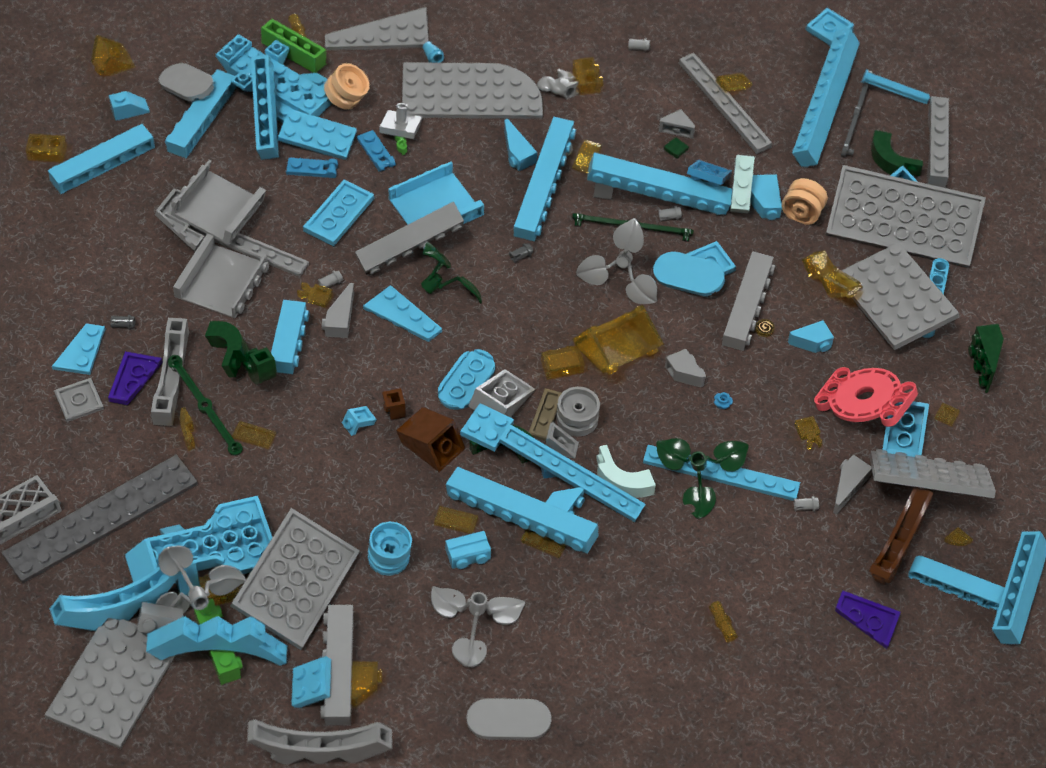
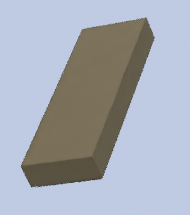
[529,388,562,441]

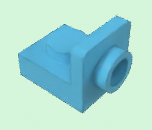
[342,406,376,436]

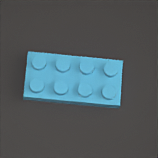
[278,109,357,160]
[303,180,374,246]

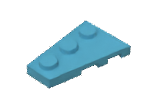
[52,324,105,375]

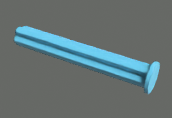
[861,70,930,104]

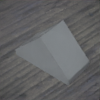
[659,110,695,138]
[546,422,579,458]

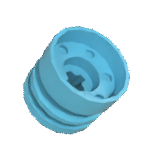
[367,521,412,576]

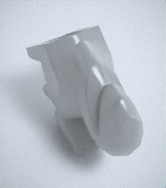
[537,69,579,99]

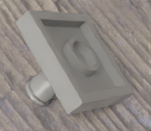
[379,103,422,139]

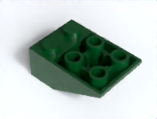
[968,324,1004,393]

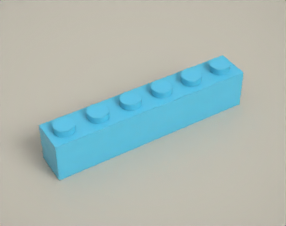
[251,55,279,160]
[165,70,237,158]
[48,124,155,194]
[992,531,1046,644]

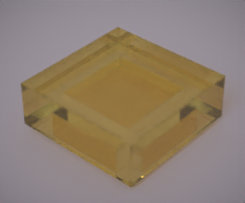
[934,403,960,427]

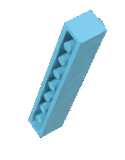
[514,117,576,241]
[587,152,732,215]
[446,467,599,554]

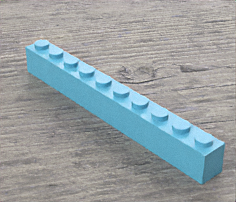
[792,28,860,167]

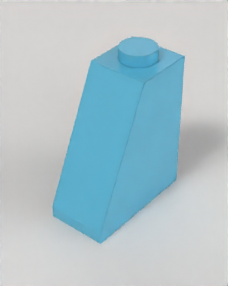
[750,175,782,220]

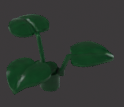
[421,242,482,304]
[656,438,749,519]

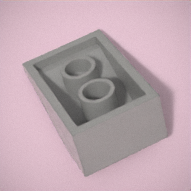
[469,369,535,418]

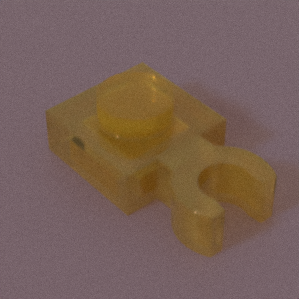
[297,282,333,307]
[794,416,822,450]

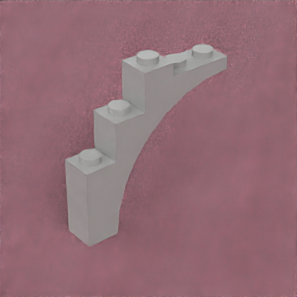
[247,719,392,765]

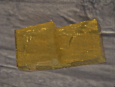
[572,140,602,174]
[180,407,195,451]
[520,529,566,558]

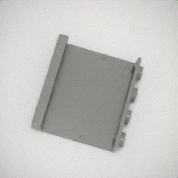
[171,160,266,245]
[173,233,269,318]

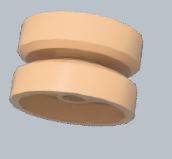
[324,64,369,109]
[782,178,828,225]

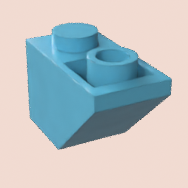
[545,487,585,514]

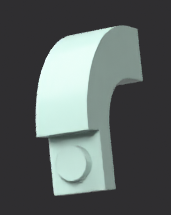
[596,445,656,498]

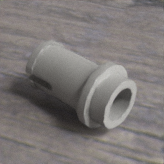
[629,38,650,52]
[658,206,682,221]
[318,270,343,290]
[794,496,819,512]

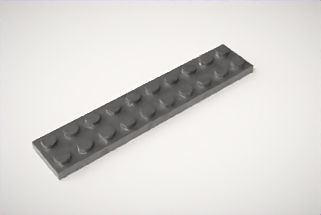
[2,454,198,584]

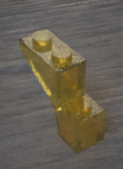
[802,250,863,299]

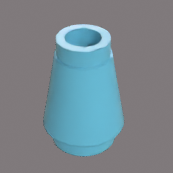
[423,42,444,63]

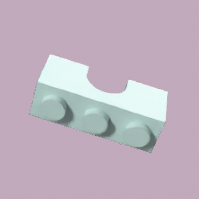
[730,155,755,213]

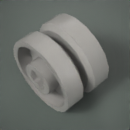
[556,386,600,437]

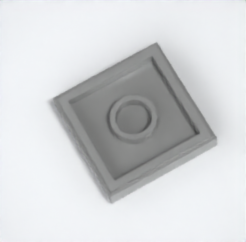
[54,378,104,422]

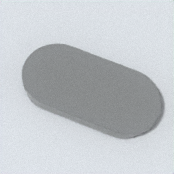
[159,63,214,101]
[467,698,551,740]

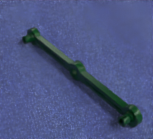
[572,213,694,241]
[168,355,243,456]

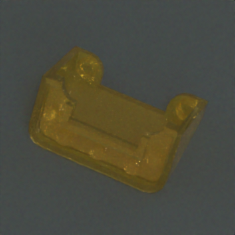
[572,304,664,375]

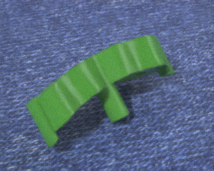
[395,136,407,155]

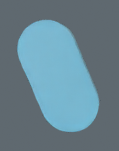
[653,252,725,296]
[438,349,495,410]

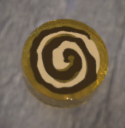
[755,319,775,337]

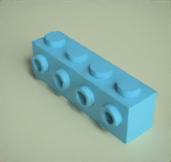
[271,300,309,374]

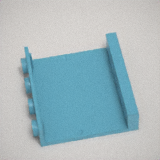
[389,162,484,225]

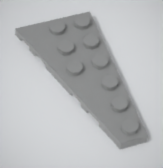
[325,7,428,50]

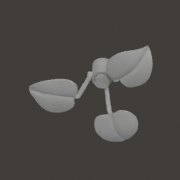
[576,218,657,304]
[156,546,246,613]
[431,586,525,667]

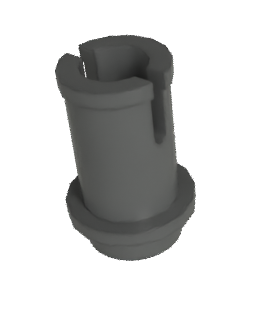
[509,243,534,263]
[111,315,136,329]

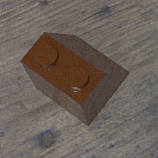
[396,407,466,472]

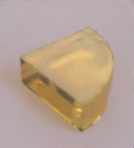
[944,527,973,546]

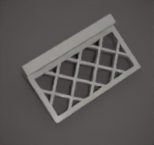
[0,475,62,545]

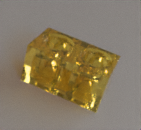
[572,57,603,95]
[26,134,67,163]

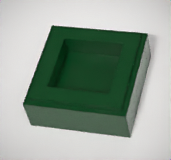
[664,137,689,159]

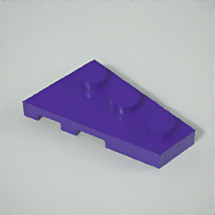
[108,351,163,405]
[835,590,901,649]

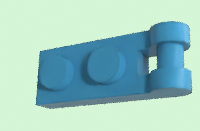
[357,130,396,172]
[286,158,338,178]

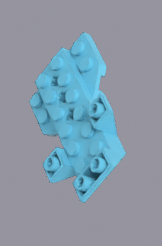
[216,34,332,123]
[125,496,272,596]

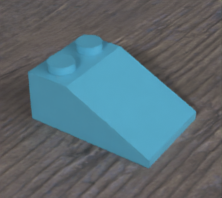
[882,401,929,457]

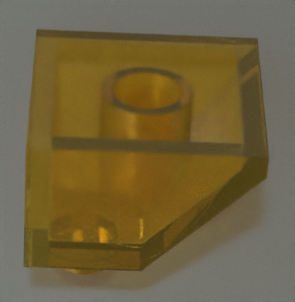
[91,35,136,76]

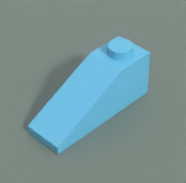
[504,118,537,171]

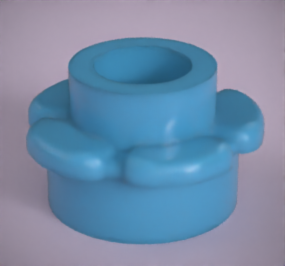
[714,392,733,409]

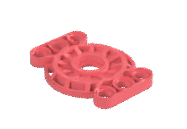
[814,367,918,427]

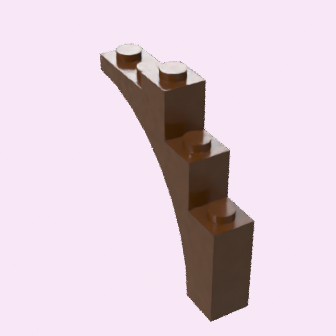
[869,487,935,585]

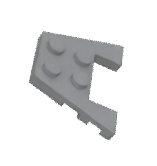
[155,189,204,251]

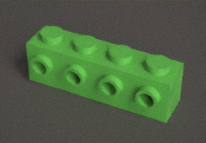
[261,19,326,73]
[193,599,243,685]

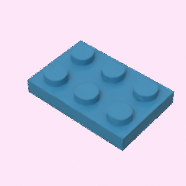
[687,160,732,186]

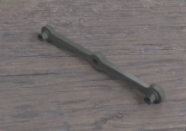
[841,70,873,157]

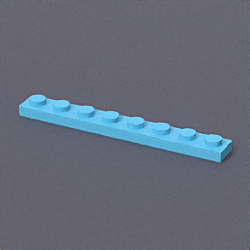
[499,424,645,522]
[643,445,800,501]

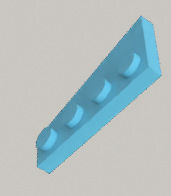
[363,285,442,342]

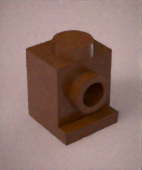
[382,388,406,420]

